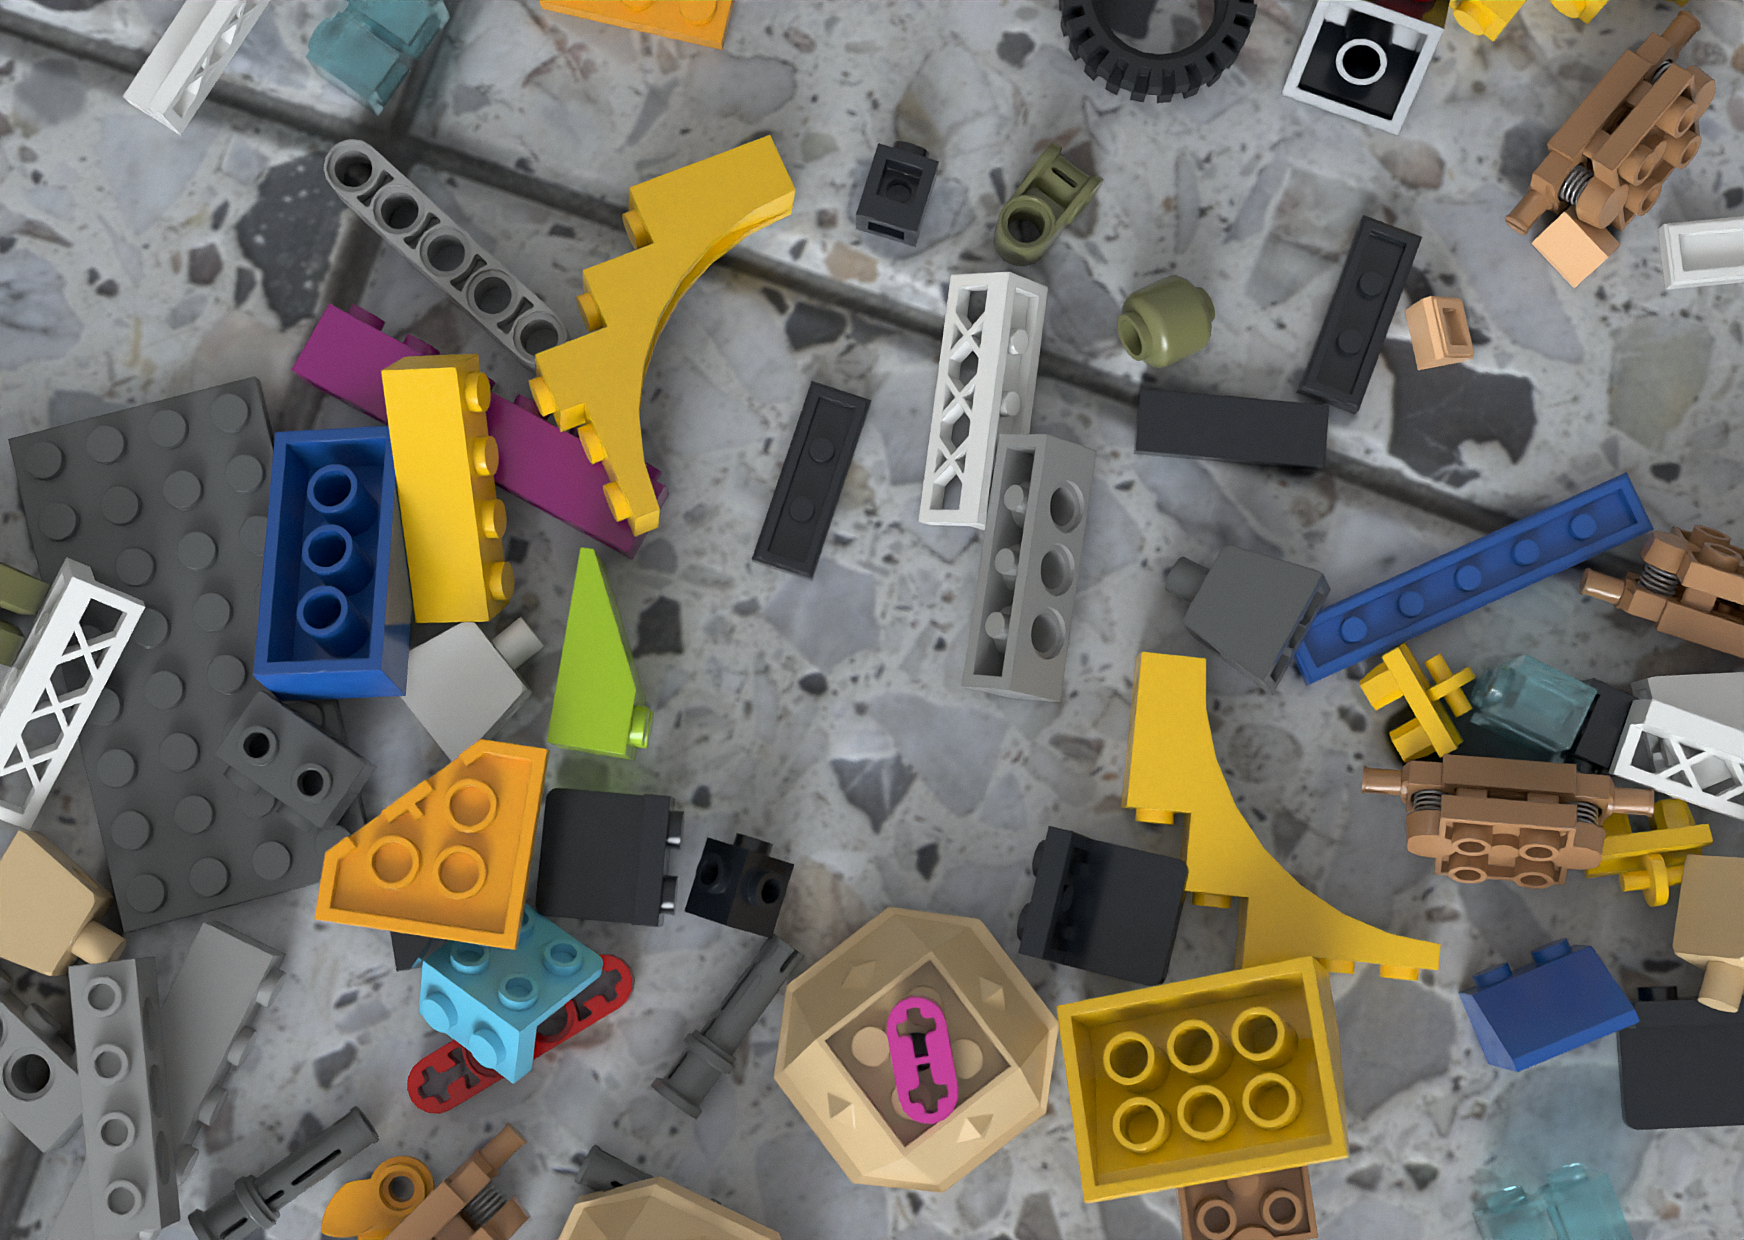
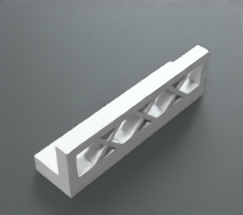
[123,0,270,135]
[918,272,1048,530]
[0,557,145,830]
[1608,699,1744,822]

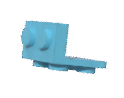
[419,903,603,1084]

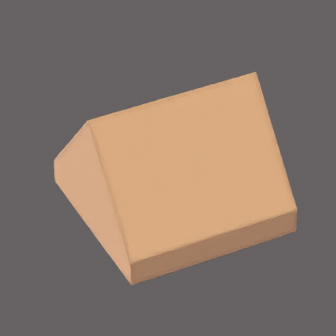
[1531,204,1621,288]
[1405,296,1474,370]

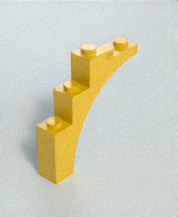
[529,135,796,537]
[1121,652,1441,981]

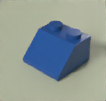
[1459,938,1640,1072]

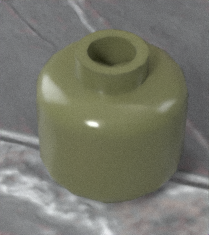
[1117,275,1215,368]

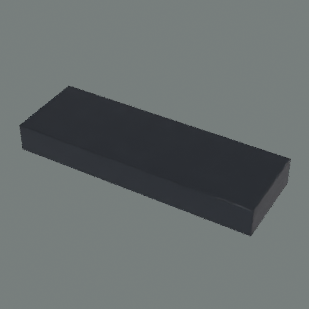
[1296,215,1422,414]
[752,381,872,581]
[1133,389,1329,471]

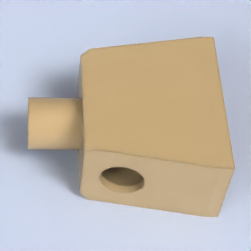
[0,830,127,976]
[1672,854,1744,1012]

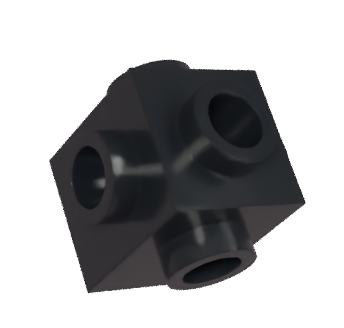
[684,833,794,939]

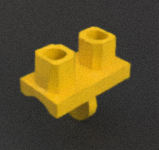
[1359,642,1476,762]
[1584,798,1713,907]

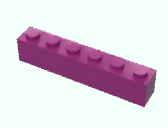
[291,303,669,560]

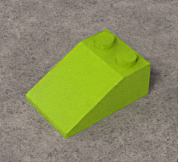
[546,547,654,761]

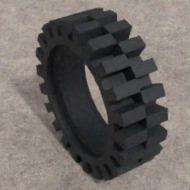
[1059,0,1257,103]

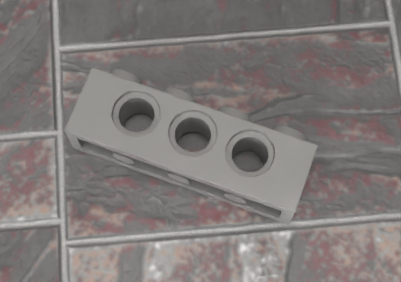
[962,434,1097,702]
[68,957,181,1238]
[0,967,83,1153]

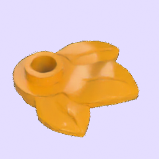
[321,1155,436,1240]

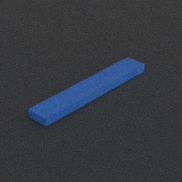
[1294,472,1654,686]

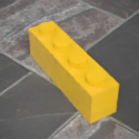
[381,353,515,623]

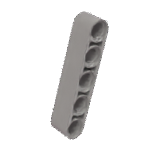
[324,139,572,375]

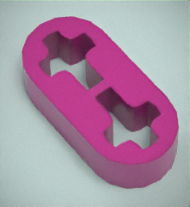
[887,995,959,1124]

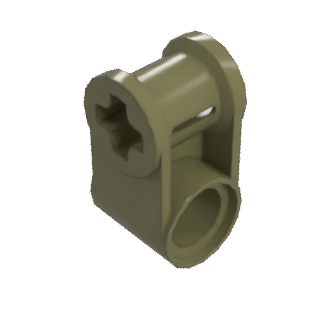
[994,141,1104,267]

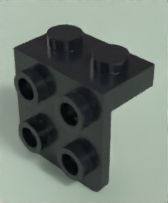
[535,788,685,927]
[1017,826,1189,987]
[1616,986,1744,1130]

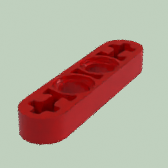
[407,954,635,1114]

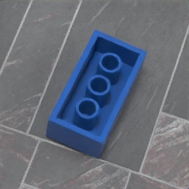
[253,426,413,701]

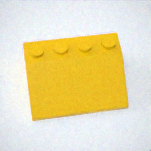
[1056,955,1350,1203]

